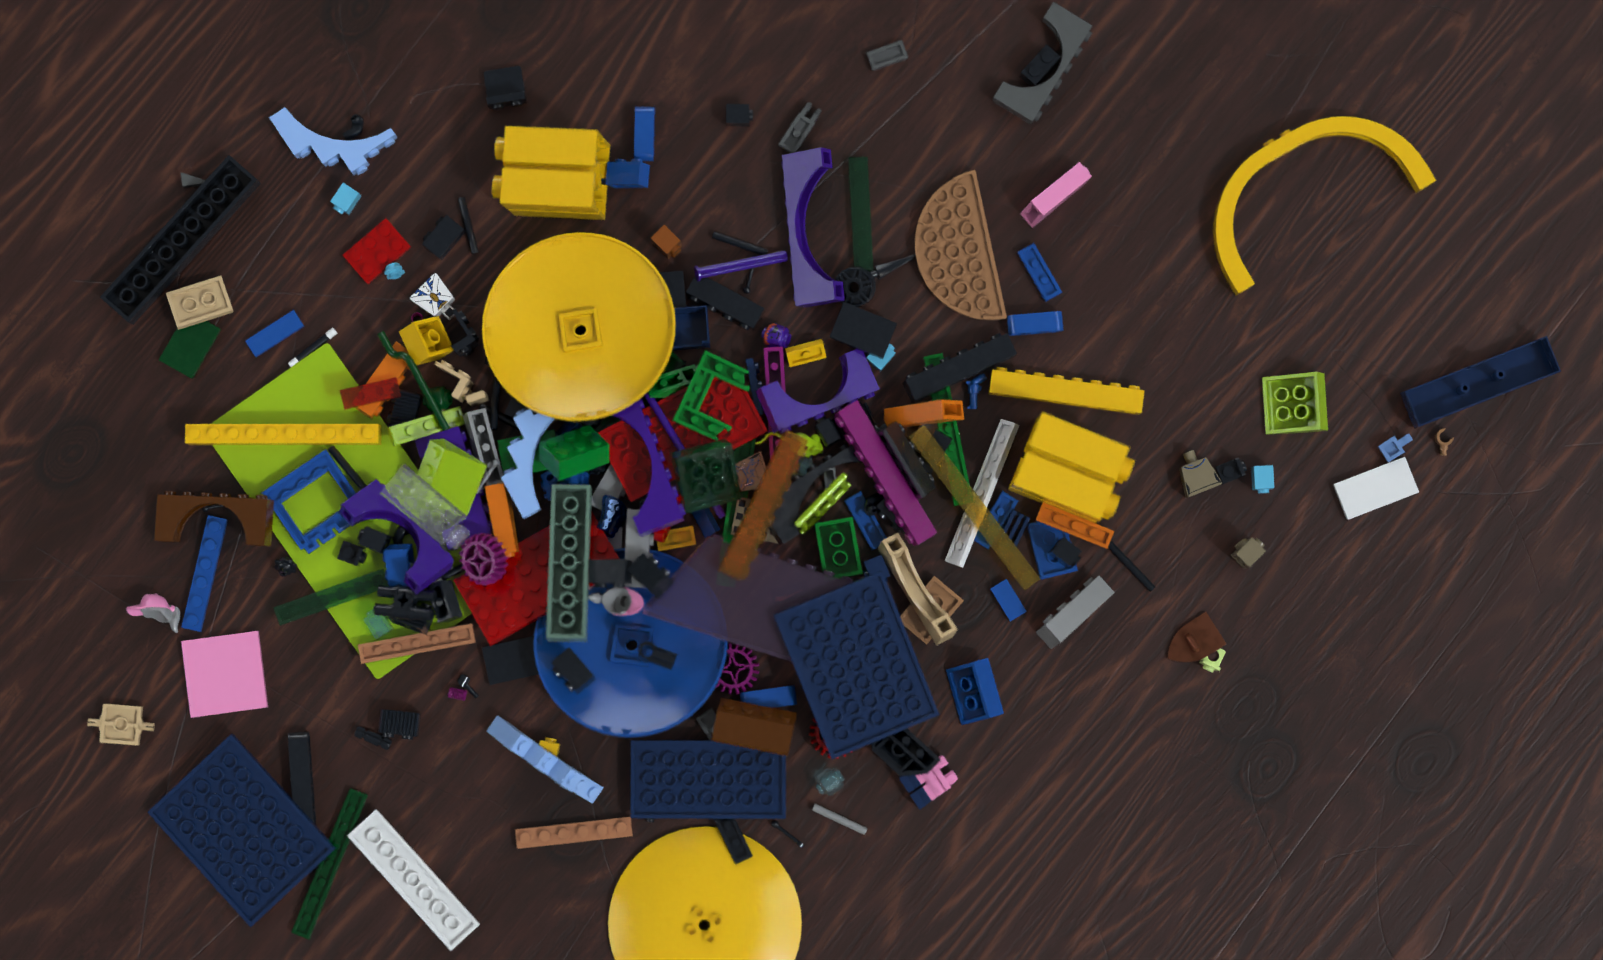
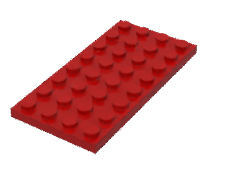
[598,377,768,502]
[453,512,620,646]

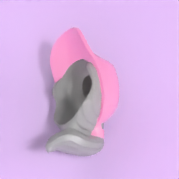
[588,587,644,616]
[126,594,180,633]

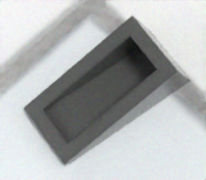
[181,172,205,188]
[824,466,836,490]

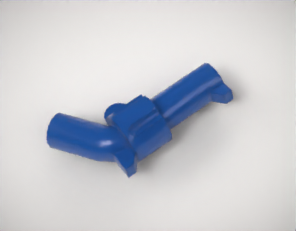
[966,373,987,409]

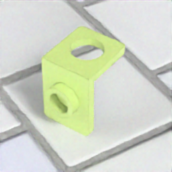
[1199,648,1226,673]

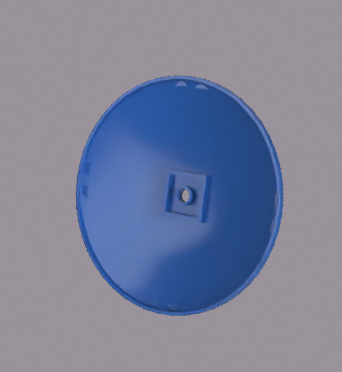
[534,548,728,737]

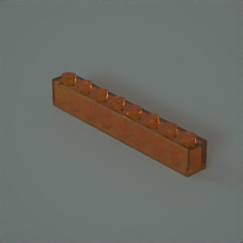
[718,430,808,581]

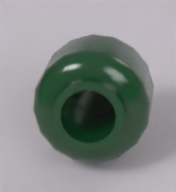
[422,386,452,412]

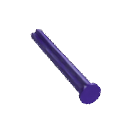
[694,251,788,281]

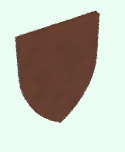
[1167,612,1226,662]

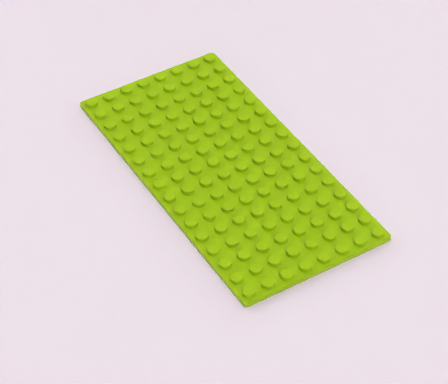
[211,343,472,679]

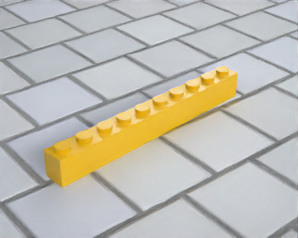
[185,424,382,445]

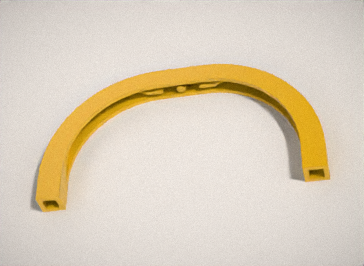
[1213,116,1436,295]

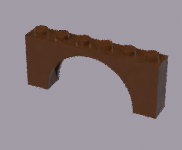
[154,491,274,546]

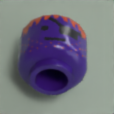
[761,323,791,348]

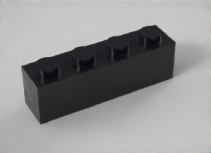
[686,277,765,331]

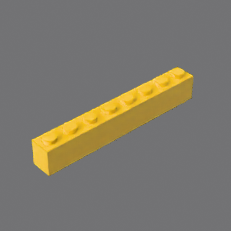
[988,367,1145,415]

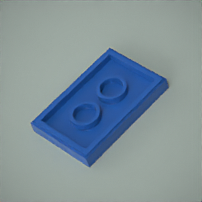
[1027,521,1078,580]

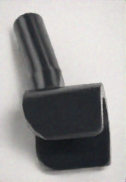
[458,674,479,699]

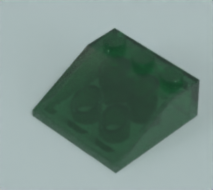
[670,439,741,513]

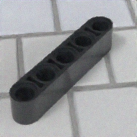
[288,731,316,825]

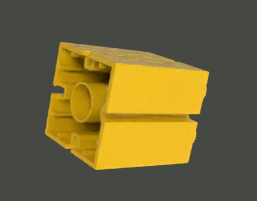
[492,126,610,220]
[1008,412,1135,523]

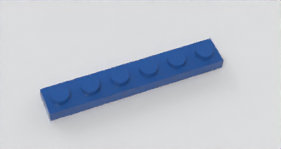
[181,515,228,632]

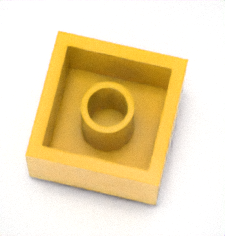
[399,316,454,366]

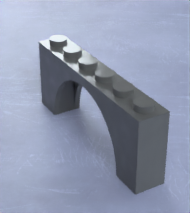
[992,2,1092,125]

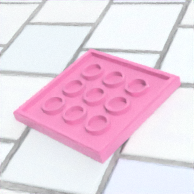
[181,631,268,718]

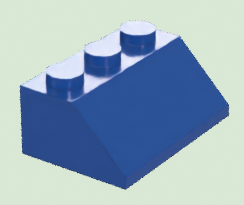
[946,658,1004,725]

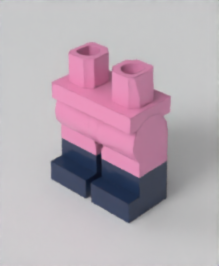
[899,755,958,810]

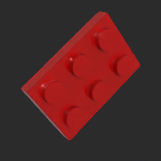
[343,218,412,284]

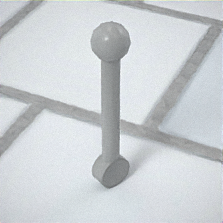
[476,459,500,494]

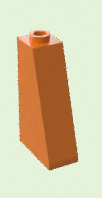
[884,400,964,427]
[485,483,519,557]

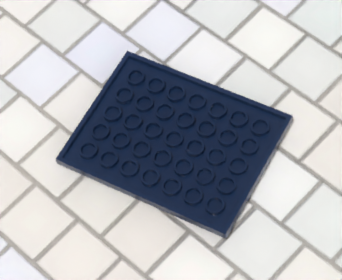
[773,571,939,759]
[148,734,336,927]

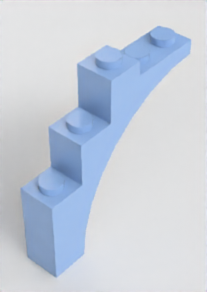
[269,108,397,175]
[501,408,555,519]
[487,715,603,804]

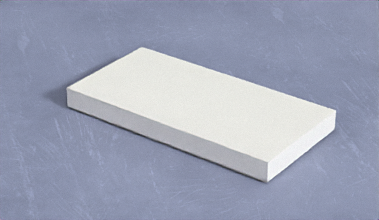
[1333,457,1419,520]

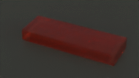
[340,377,401,410]

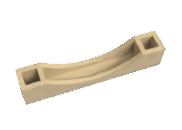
[878,533,957,646]

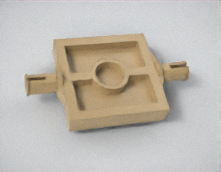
[87,704,155,745]

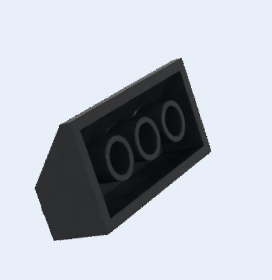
[877,421,936,499]

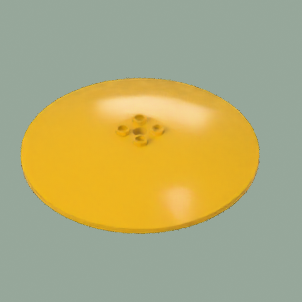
[482,232,676,421]
[608,826,802,960]

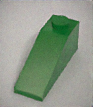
[647,364,696,398]

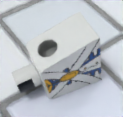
[410,273,455,320]

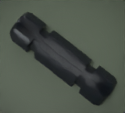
[354,726,392,750]

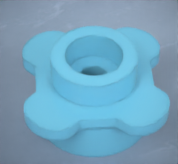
[384,263,405,279]

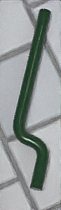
[377,331,450,431]

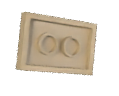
[166,276,233,330]

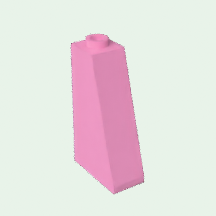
[1020,162,1092,228]

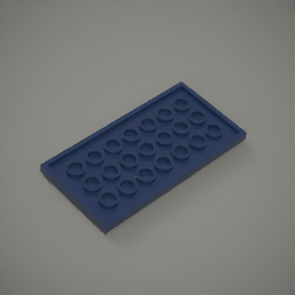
[631,740,786,819]

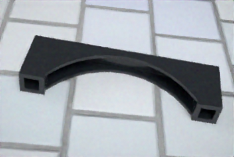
[755,423,887,545]

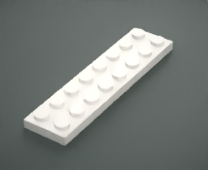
[347,809,480,951]

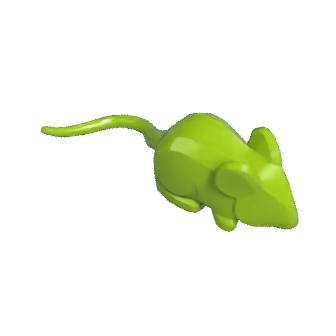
[755,432,824,458]

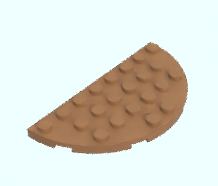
[915,170,1007,320]

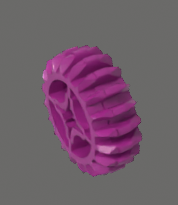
[459,533,509,585]
[716,643,759,694]

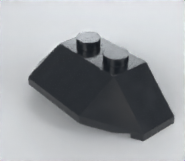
[872,729,941,777]

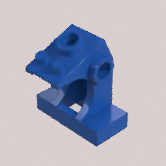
[540,471,590,501]

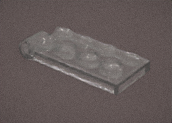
[380,464,469,549]

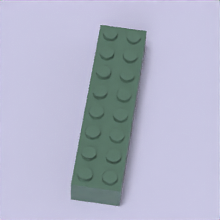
[546,484,592,642]

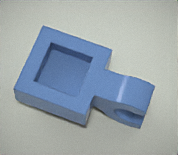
[1377,434,1413,462]

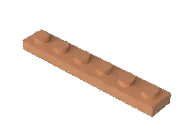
[358,624,476,664]
[515,817,633,849]

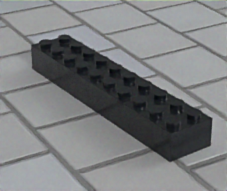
[100,155,261,325]

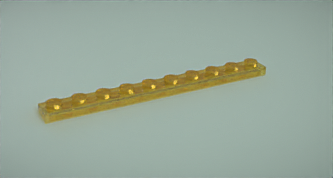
[908,425,1040,590]

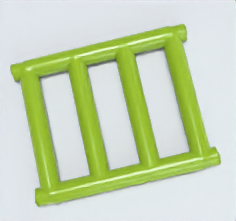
[795,473,852,535]

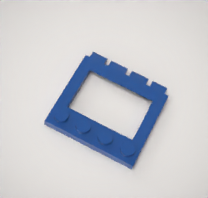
[262,449,356,554]

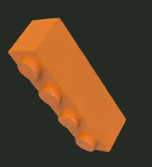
[352,341,410,419]

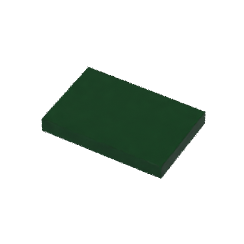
[159,321,221,379]

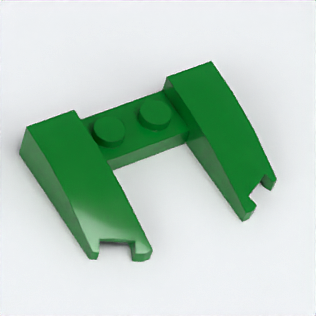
[672,350,750,441]

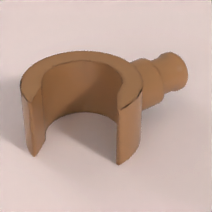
[1435,428,1454,456]

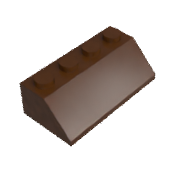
[712,698,797,756]

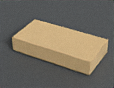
[465,390,490,407]

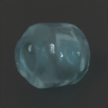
[815,767,845,796]

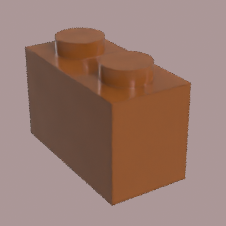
[651,225,682,260]

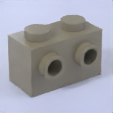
[1230,538,1266,569]

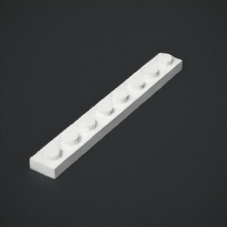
[945,419,1019,568]

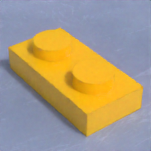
[785,339,827,367]
[657,526,696,551]

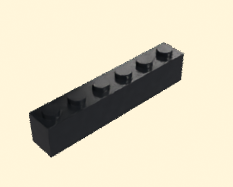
[902,333,1017,404]

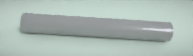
[812,803,868,835]

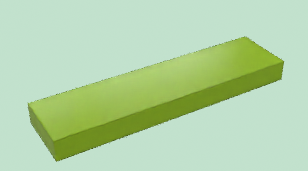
[388,406,465,446]

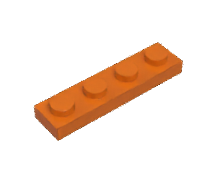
[1035,502,1114,549]

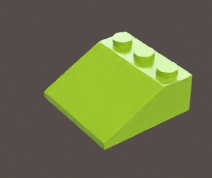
[1262,372,1328,434]
[411,439,487,517]

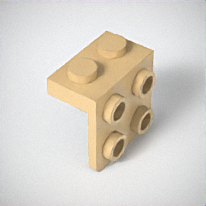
[434,360,474,403]

